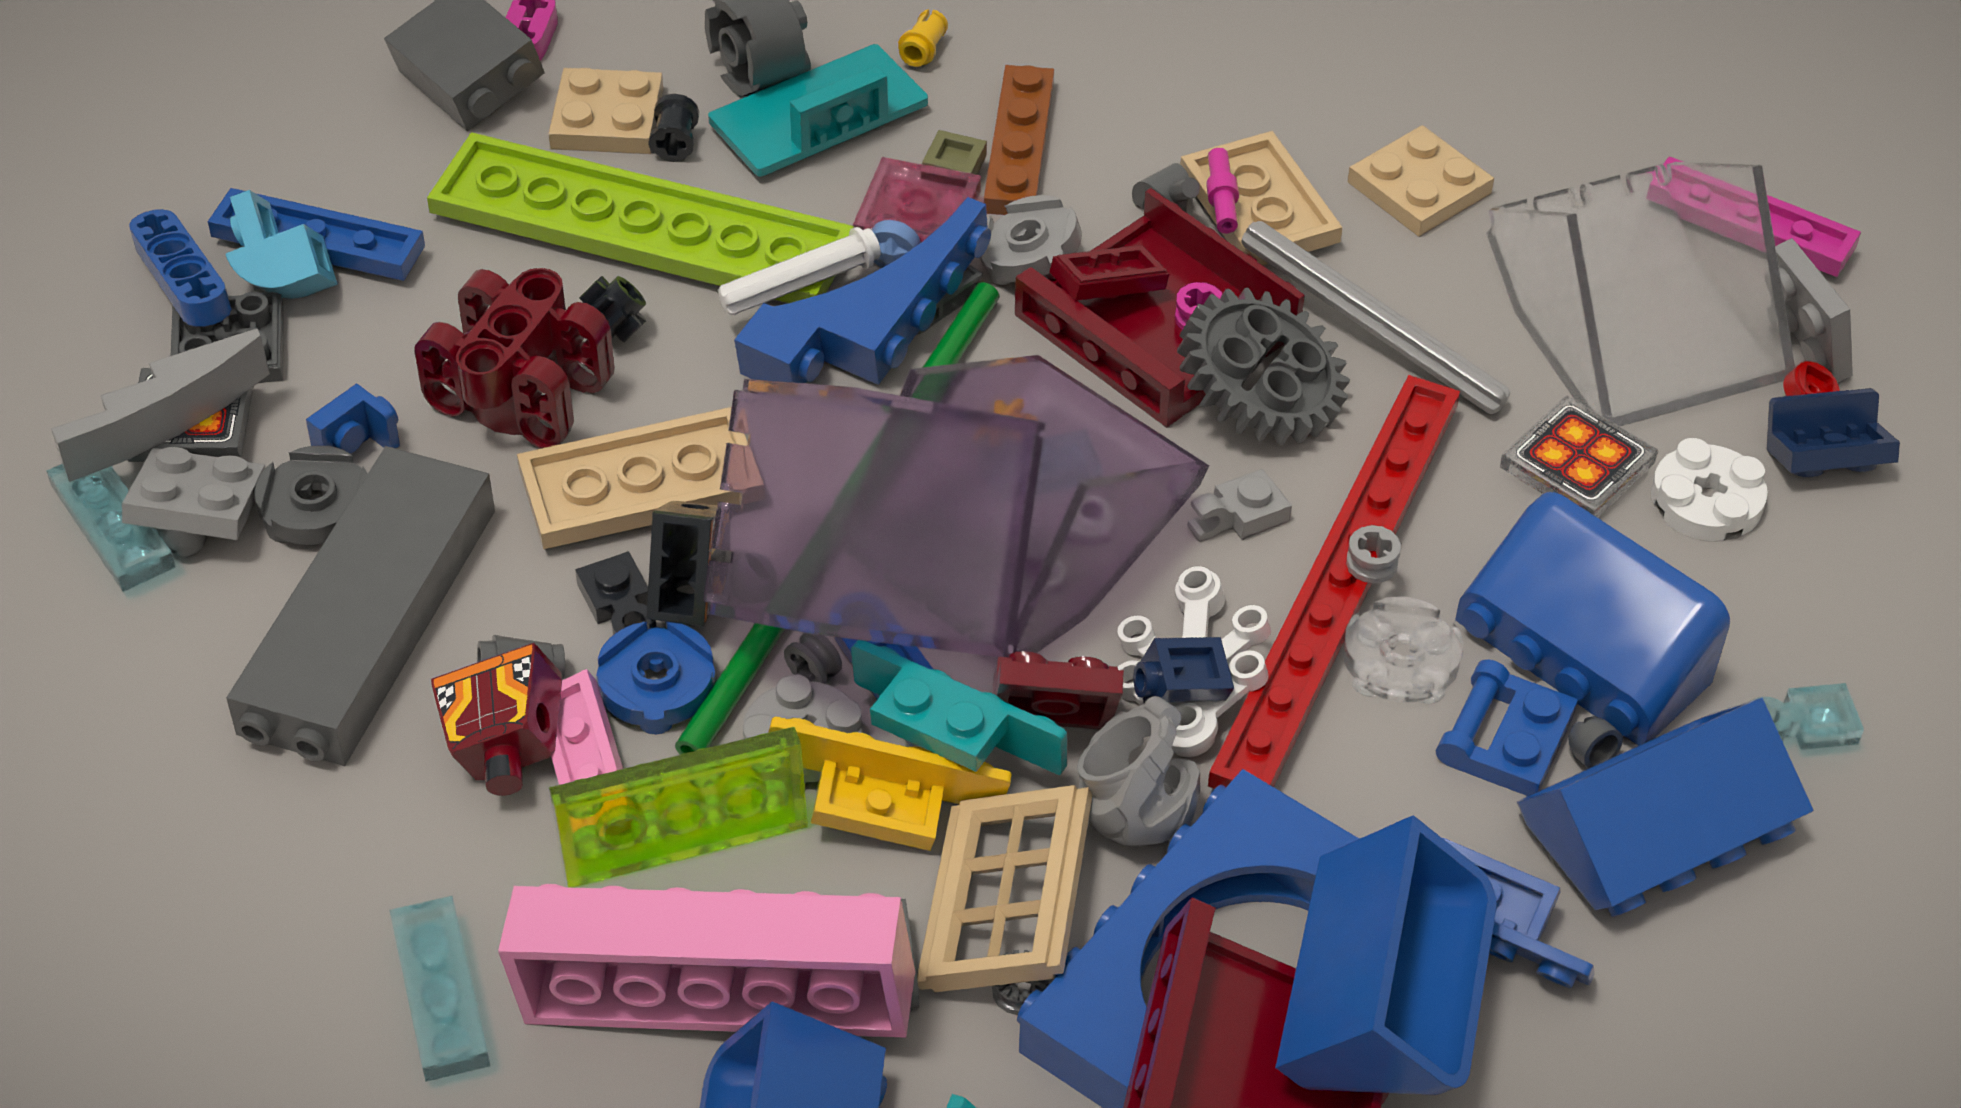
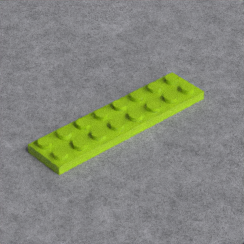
[427,132,854,303]

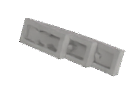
[51,328,270,482]

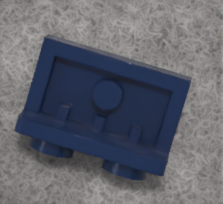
[1766,388,1900,477]

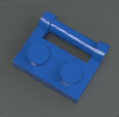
[1436,659,1578,796]

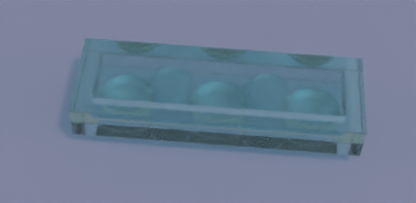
[46,464,176,592]
[389,896,490,1082]

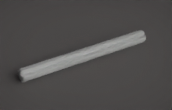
[1241,221,1510,414]

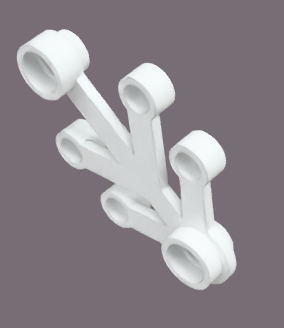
[1117,566,1271,757]

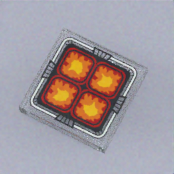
[1500,395,1658,518]

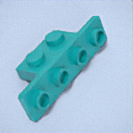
[851,639,1068,775]

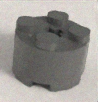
[705,0,811,96]

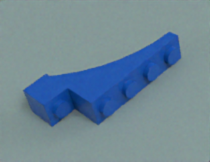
[734,197,991,398]

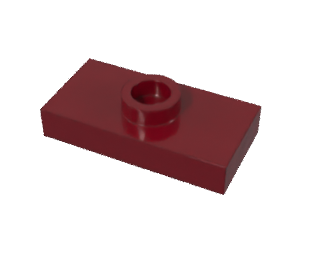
[1049,245,1170,301]

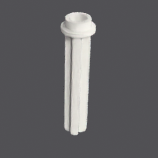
[718,227,881,315]

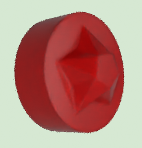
[1783,361,1840,396]

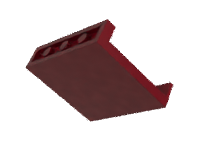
[1015,188,1305,428]
[1123,898,1389,1108]

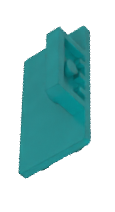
[708,44,928,177]

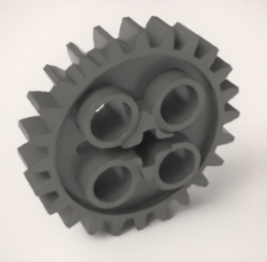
[1177,288,1350,445]

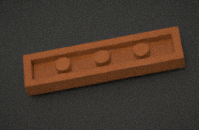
[984,65,1054,215]

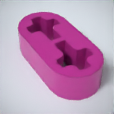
[505,0,558,61]

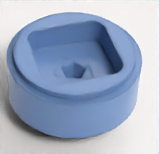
[872,220,921,268]

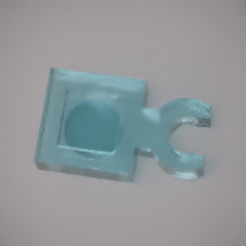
[1751,683,1864,750]

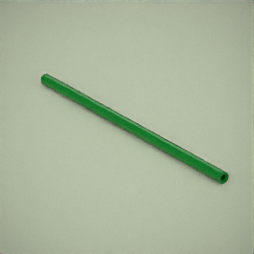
[675,282,1000,762]

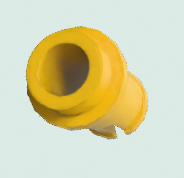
[898,9,948,67]

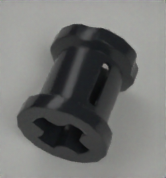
[648,94,700,162]

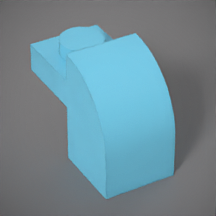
[225,190,338,299]

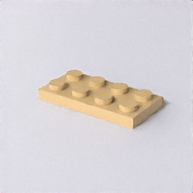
[517,406,764,550]

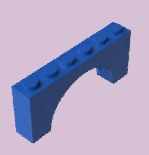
[1017,769,1360,1108]

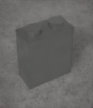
[384,0,545,131]

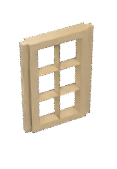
[917,785,1093,992]

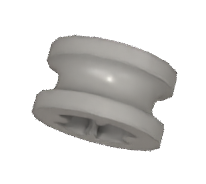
[1346,525,1401,583]

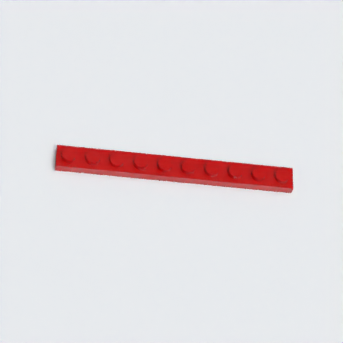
[1208,375,1460,789]

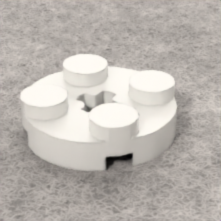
[1651,438,1768,542]

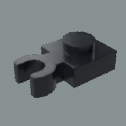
[575,551,657,635]

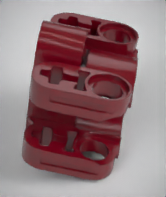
[414,268,615,449]

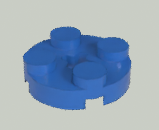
[596,622,716,735]

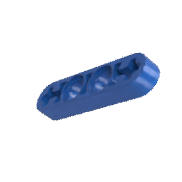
[129,209,231,327]

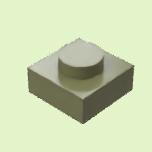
[922,130,987,189]

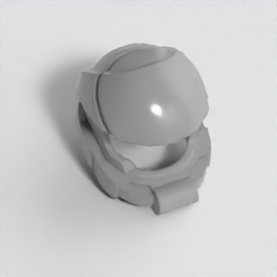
[1077,696,1200,846]

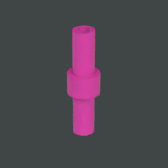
[1206,148,1239,234]

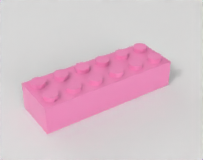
[498,884,915,1038]

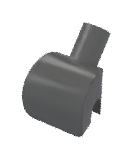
[1132,163,1200,212]

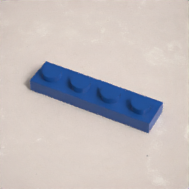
[207,188,425,281]

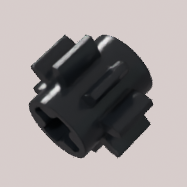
[579,276,646,343]

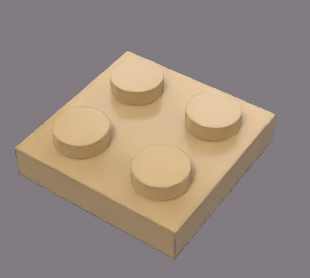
[548,68,664,154]
[1347,125,1494,237]

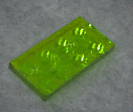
[549,727,808,888]

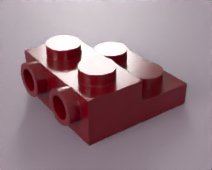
[992,651,1124,730]

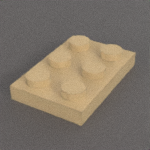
[1180,131,1343,265]

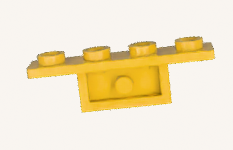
[762,717,1012,851]

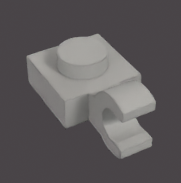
[1187,469,1292,540]

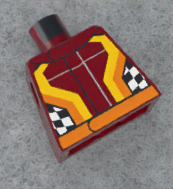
[431,643,562,796]

